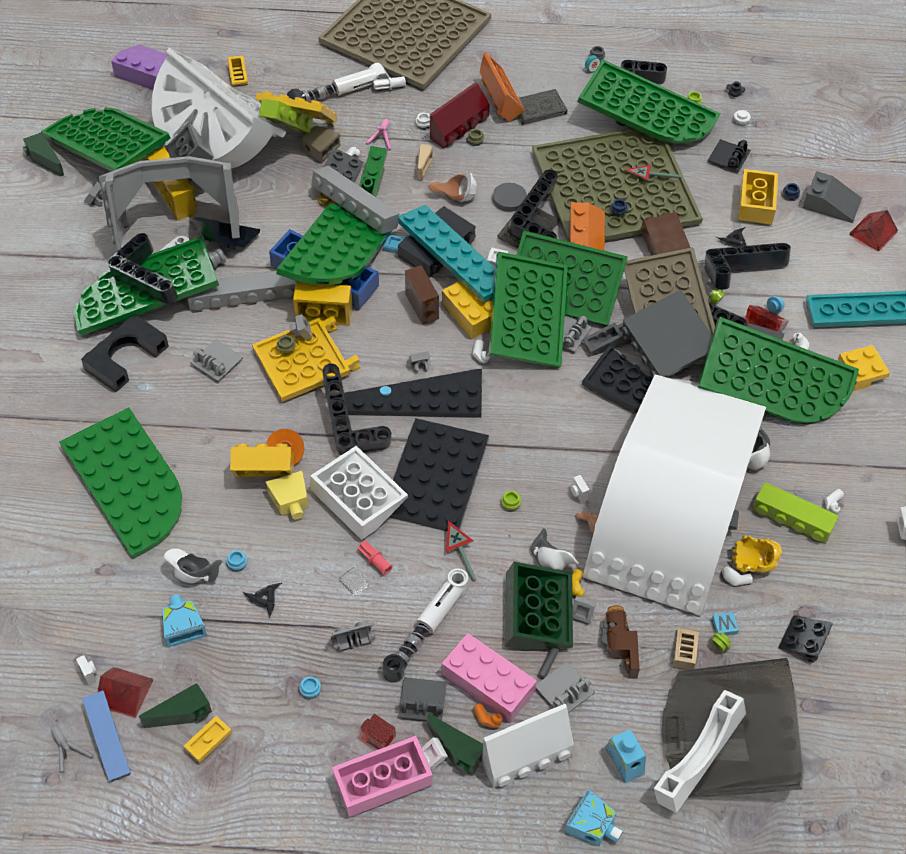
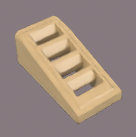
[417,144,433,181]
[673,628,699,671]

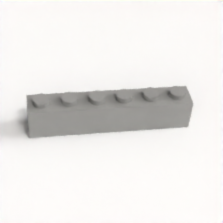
[311,166,400,234]
[188,271,296,311]

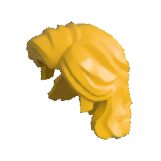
[732,535,782,573]

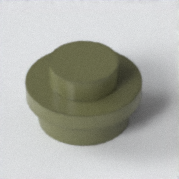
[468,129,484,144]
[277,335,296,353]

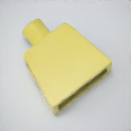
[266,471,308,520]

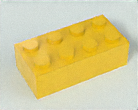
[145,146,198,221]

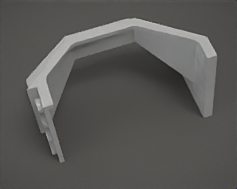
[99,156,240,250]

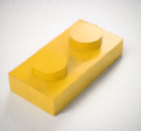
[184,716,232,763]

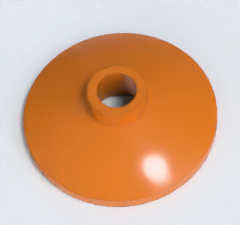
[266,429,305,465]

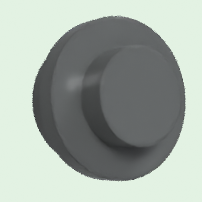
[589,46,605,60]

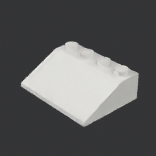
[310,446,408,540]
[482,704,574,788]

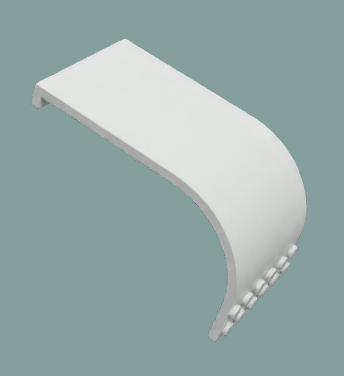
[583,374,766,616]

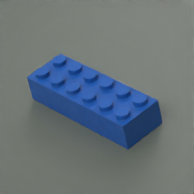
[269,229,379,309]

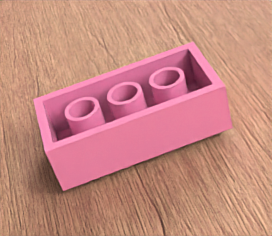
[442,633,537,723]
[332,736,432,817]

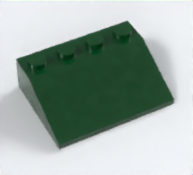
[505,561,573,650]

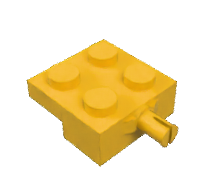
[837,345,890,391]

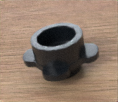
[726,81,746,97]

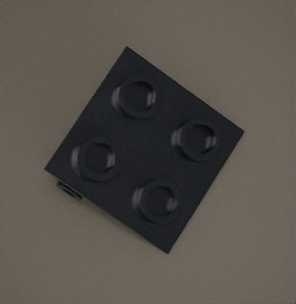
[708,139,751,172]
[778,615,833,663]

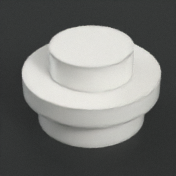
[734,110,751,125]
[416,113,430,128]

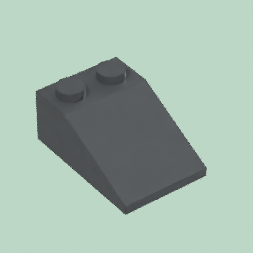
[166,122,214,182]
[803,171,862,223]

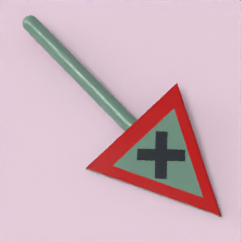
[624,165,682,181]
[446,521,476,581]

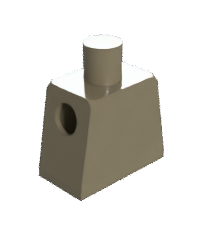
[298,125,341,164]

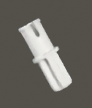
[373,76,406,90]

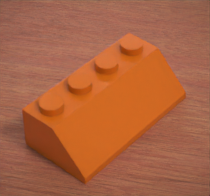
[479,52,525,122]
[569,202,605,250]

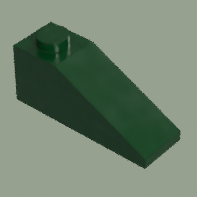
[23,132,64,176]
[139,683,212,728]
[427,714,483,776]

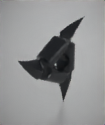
[716,227,746,247]
[243,583,282,618]

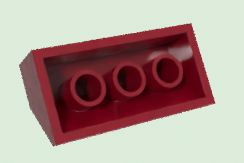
[430,82,490,149]

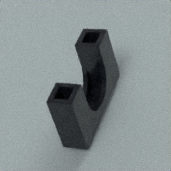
[398,206,476,278]
[81,314,169,392]

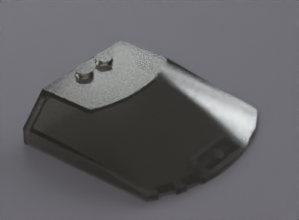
[662,658,804,798]

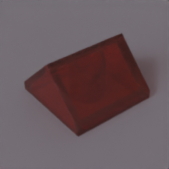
[849,210,898,252]
[745,305,789,333]
[98,667,153,718]

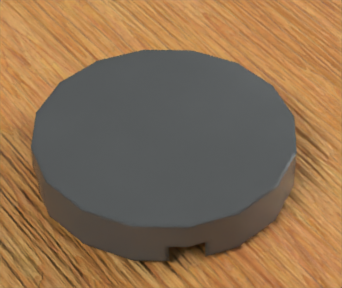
[493,182,527,211]

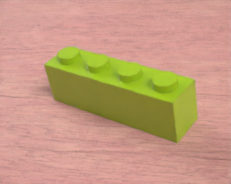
[259,99,313,133]
[752,482,839,544]

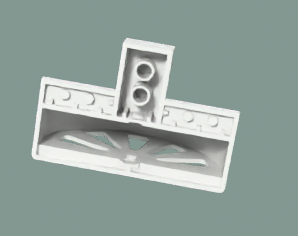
[152,48,286,169]

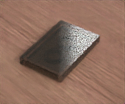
[517,89,568,125]

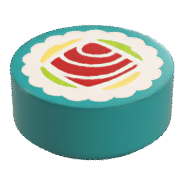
[585,55,601,72]

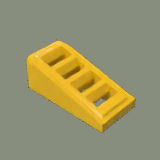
[227,56,248,86]

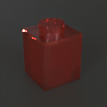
[361,714,396,750]

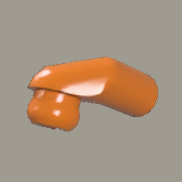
[473,703,503,728]

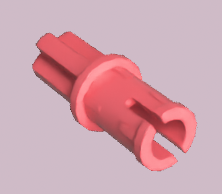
[358,541,393,575]

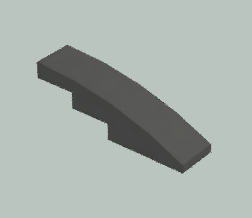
[583,323,632,354]

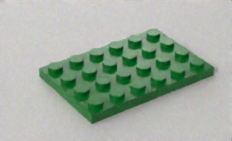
[516,231,628,326]
[488,252,568,368]

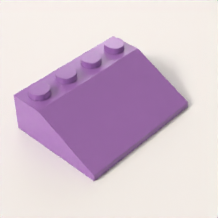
[111,44,168,89]

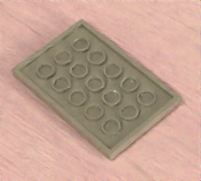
[624,247,715,335]

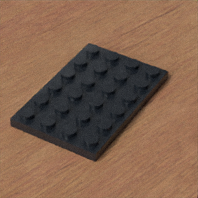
[389,418,489,531]

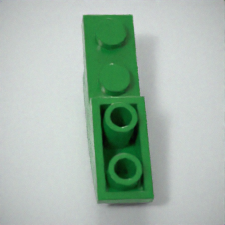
[359,146,388,197]

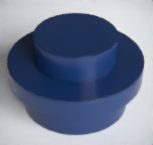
[783,183,800,199]
[610,199,628,215]

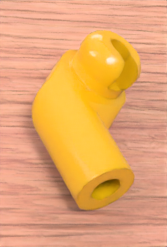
[572,569,585,597]

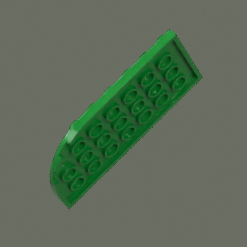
[577,59,721,143]
[41,107,171,172]
[276,203,393,285]
[74,236,219,336]
[697,317,859,423]
[59,407,182,559]

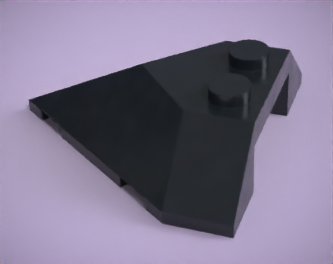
[189,216,260,249]

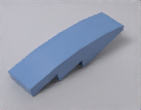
[82,691,131,781]

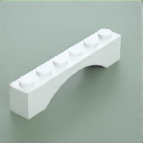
[654,690,746,813]

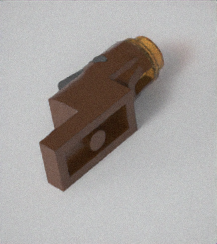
[601,605,640,679]

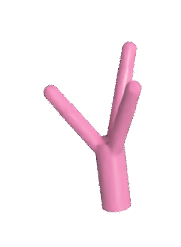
[366,119,391,150]

